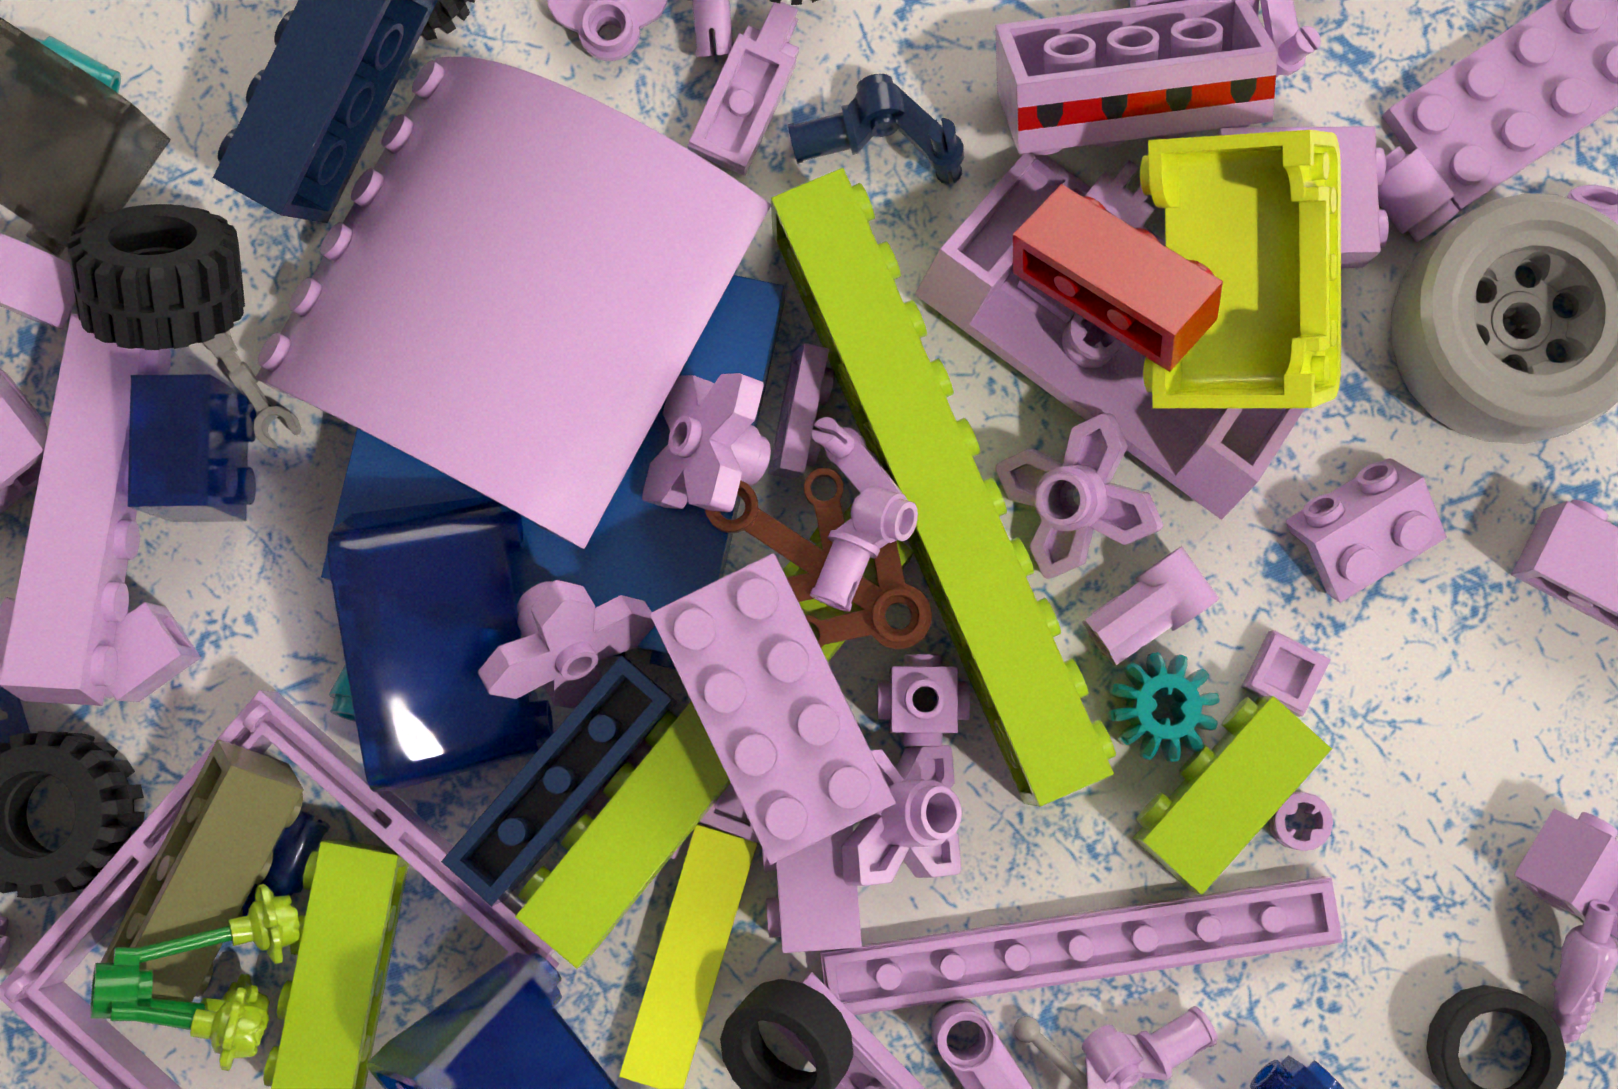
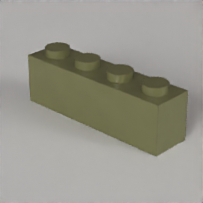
[100,739,304,1002]

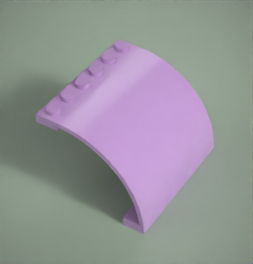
[255,56,772,549]

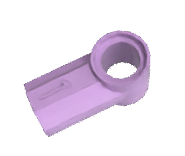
[1082,546,1220,666]
[931,1001,1033,1089]

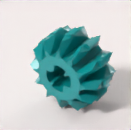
[1108,652,1220,762]

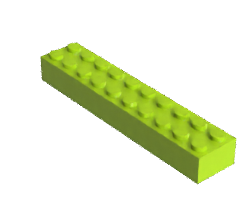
[771,168,1116,807]

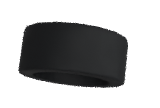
[720,979,854,1089]
[1426,985,1567,1089]

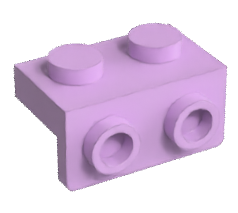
[1286,458,1447,603]

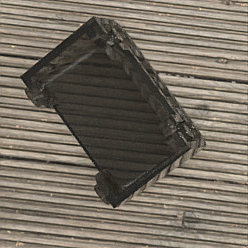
[0,17,171,257]

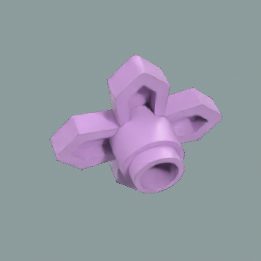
[642,373,771,512]
[995,413,1163,579]
[478,580,655,709]
[841,745,962,886]

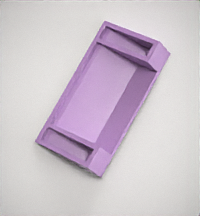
[915,153,1305,520]

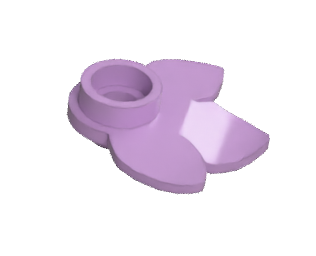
[547,0,668,61]

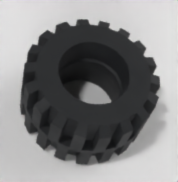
[67,204,245,350]
[0,731,145,899]

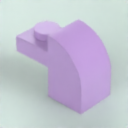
[0,233,76,329]

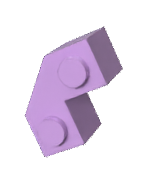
[1514,809,1618,948]

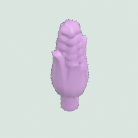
[1551,900,1618,1044]

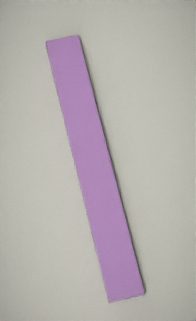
[820,876,1343,1015]

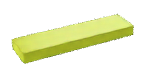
[619,824,758,1089]

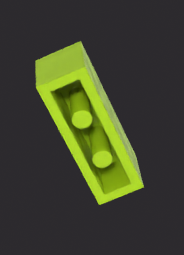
[1132,696,1332,895]

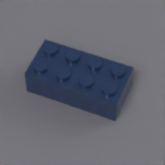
[213,0,438,223]

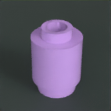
[1378,146,1459,243]

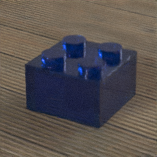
[128,374,257,522]

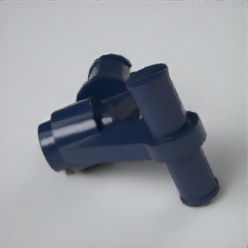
[788,74,964,184]

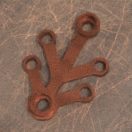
[705,468,932,649]

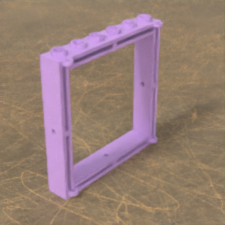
[0,690,560,1089]

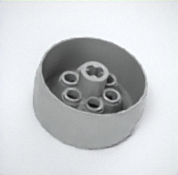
[1391,193,1618,444]

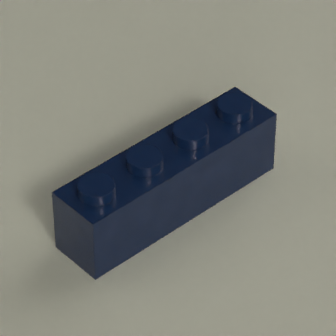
[441,655,677,907]

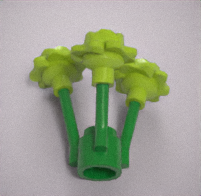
[90,884,300,1071]

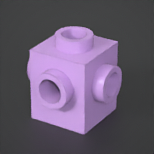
[877,654,970,746]

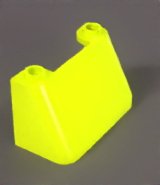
[1140,130,1341,408]

